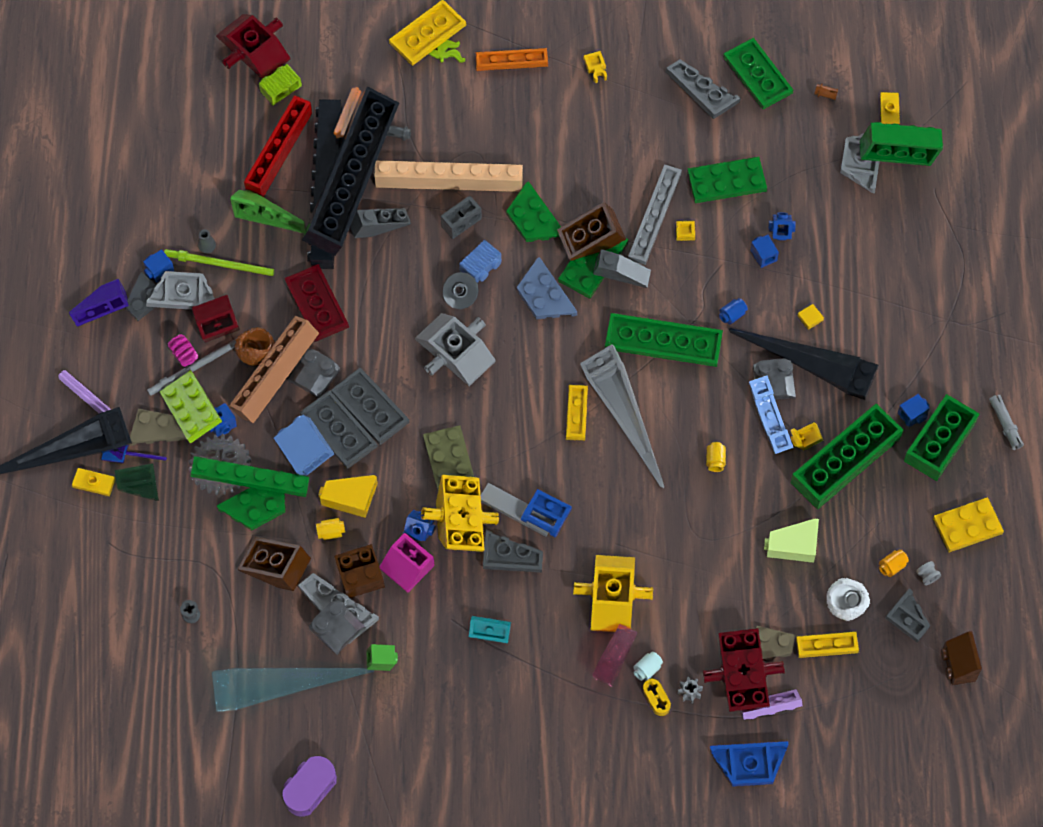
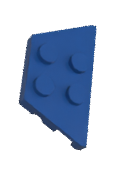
[710,741,788,787]

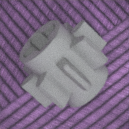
[678,677,703,703]

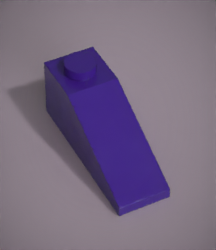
[69,279,129,327]

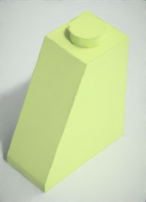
[764,519,819,563]

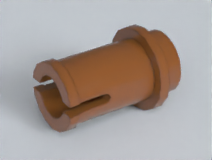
[814,83,838,100]

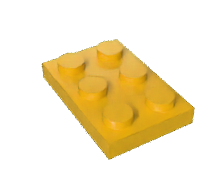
[933,497,1004,553]

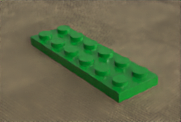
[605,313,723,367]

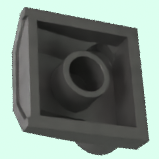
[288,349,340,398]
[753,359,796,400]
[309,600,365,655]

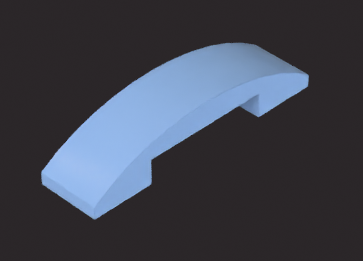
[749,376,794,454]

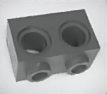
[441,196,482,239]

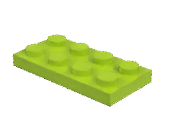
[160,370,222,443]

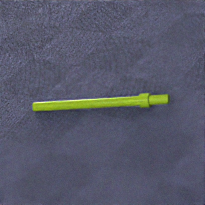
[164,249,274,276]

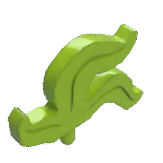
[429,40,466,63]

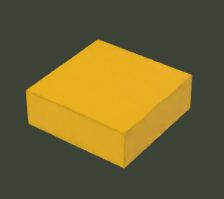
[676,221,695,241]
[797,304,824,330]

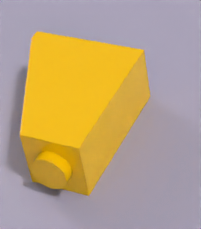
[318,475,378,518]

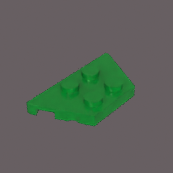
[506,181,561,242]
[217,470,286,531]

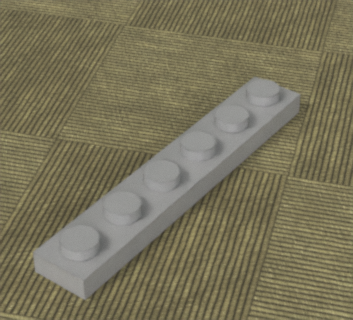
[628,164,682,265]

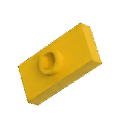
[880,92,900,125]
[72,468,116,497]

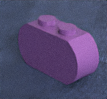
[283,756,337,816]

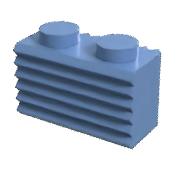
[459,240,502,283]

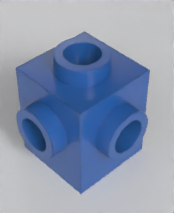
[768,212,795,240]
[209,403,237,437]
[403,510,436,541]

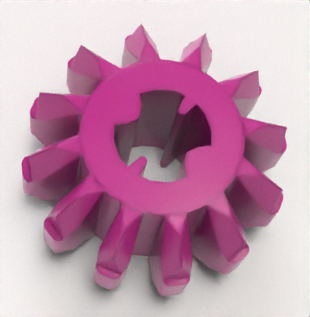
[168,334,198,367]

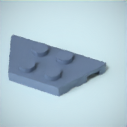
[517,257,577,319]

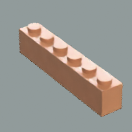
[229,316,319,423]

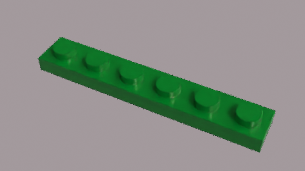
[190,456,309,497]

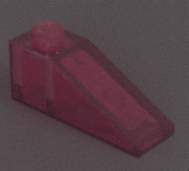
[592,624,638,687]

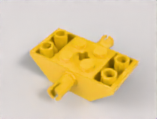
[421,475,499,552]
[573,555,653,633]

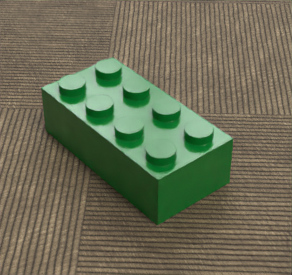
[859,122,943,166]
[904,394,980,481]

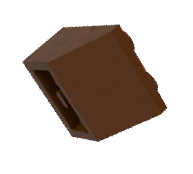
[334,544,385,598]

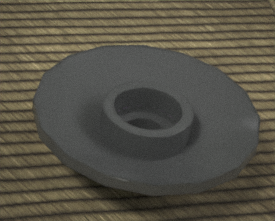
[442,272,479,309]

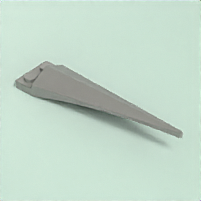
[580,345,664,488]

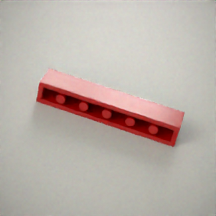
[244,95,312,197]

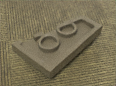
[129,409,187,446]

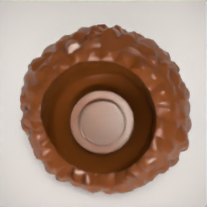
[234,327,275,366]

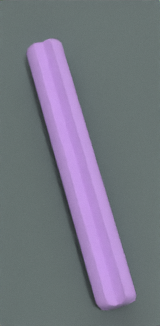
[58,370,111,414]

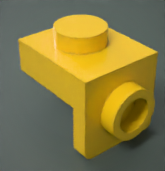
[791,422,824,451]

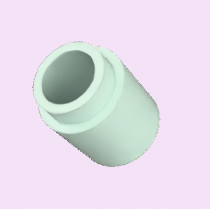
[633,651,663,681]

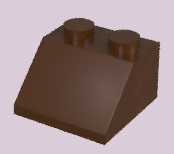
[941,631,982,685]

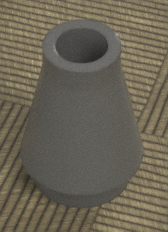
[198,230,216,253]

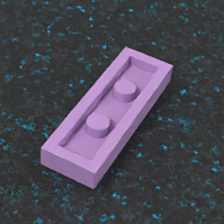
[740,689,802,720]

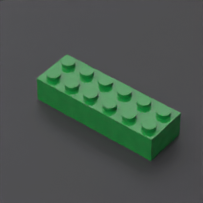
[791,403,903,510]

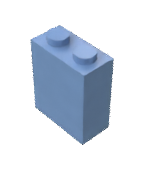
[274,414,334,476]

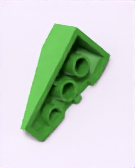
[230,190,306,233]

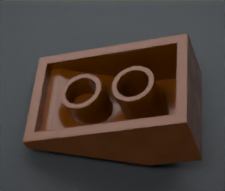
[557,202,626,261]
[238,536,311,591]

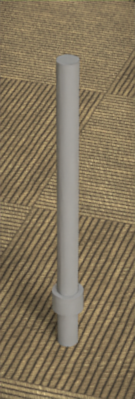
[147,338,238,396]

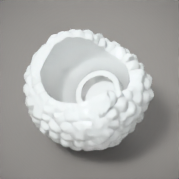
[827,578,870,621]

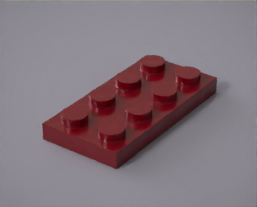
[284,264,349,342]

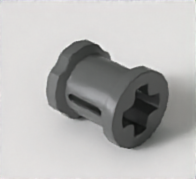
[180,600,200,623]

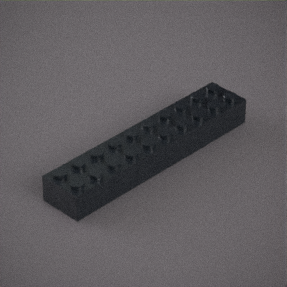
[302,86,399,256]

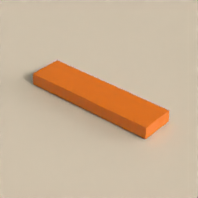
[475,48,548,71]

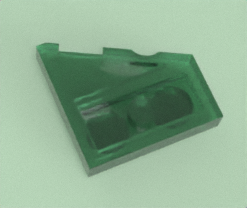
[115,463,159,501]

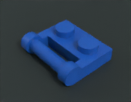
[521,489,572,538]

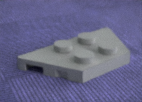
[840,133,880,193]
[146,271,215,309]

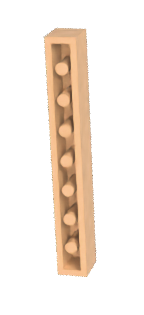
[374,161,523,192]

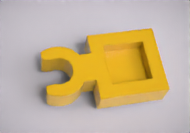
[583,51,607,83]

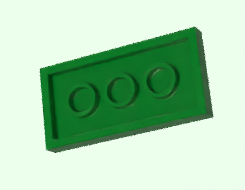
[723,37,793,109]
[687,157,767,203]
[558,238,628,299]

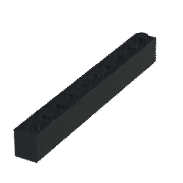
[307,99,342,269]

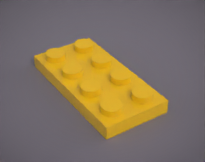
[389,0,466,66]

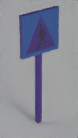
[101,445,167,463]

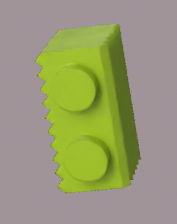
[259,64,302,106]

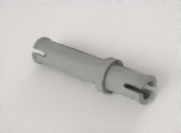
[989,395,1024,450]

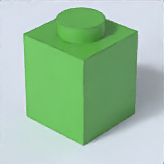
[366,644,398,671]

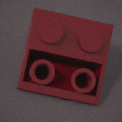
[192,295,240,343]

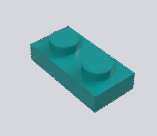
[469,616,511,643]

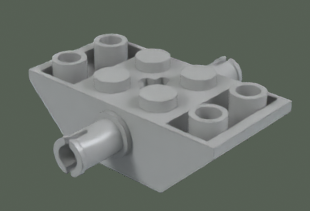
[415,313,496,386]

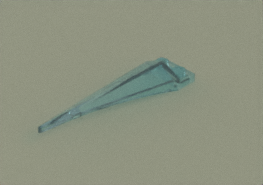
[212,668,375,712]

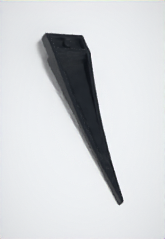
[729,328,879,400]
[0,407,132,474]

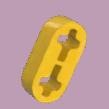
[643,679,671,716]

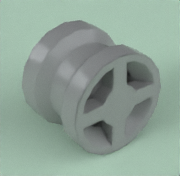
[916,561,941,585]

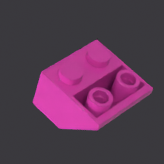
[379,533,435,593]

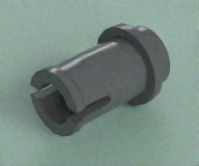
[387,125,411,141]

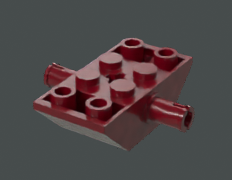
[216,14,290,79]
[703,628,785,712]

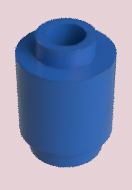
[719,298,748,325]

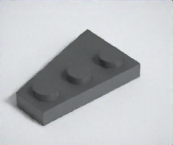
[483,530,543,573]

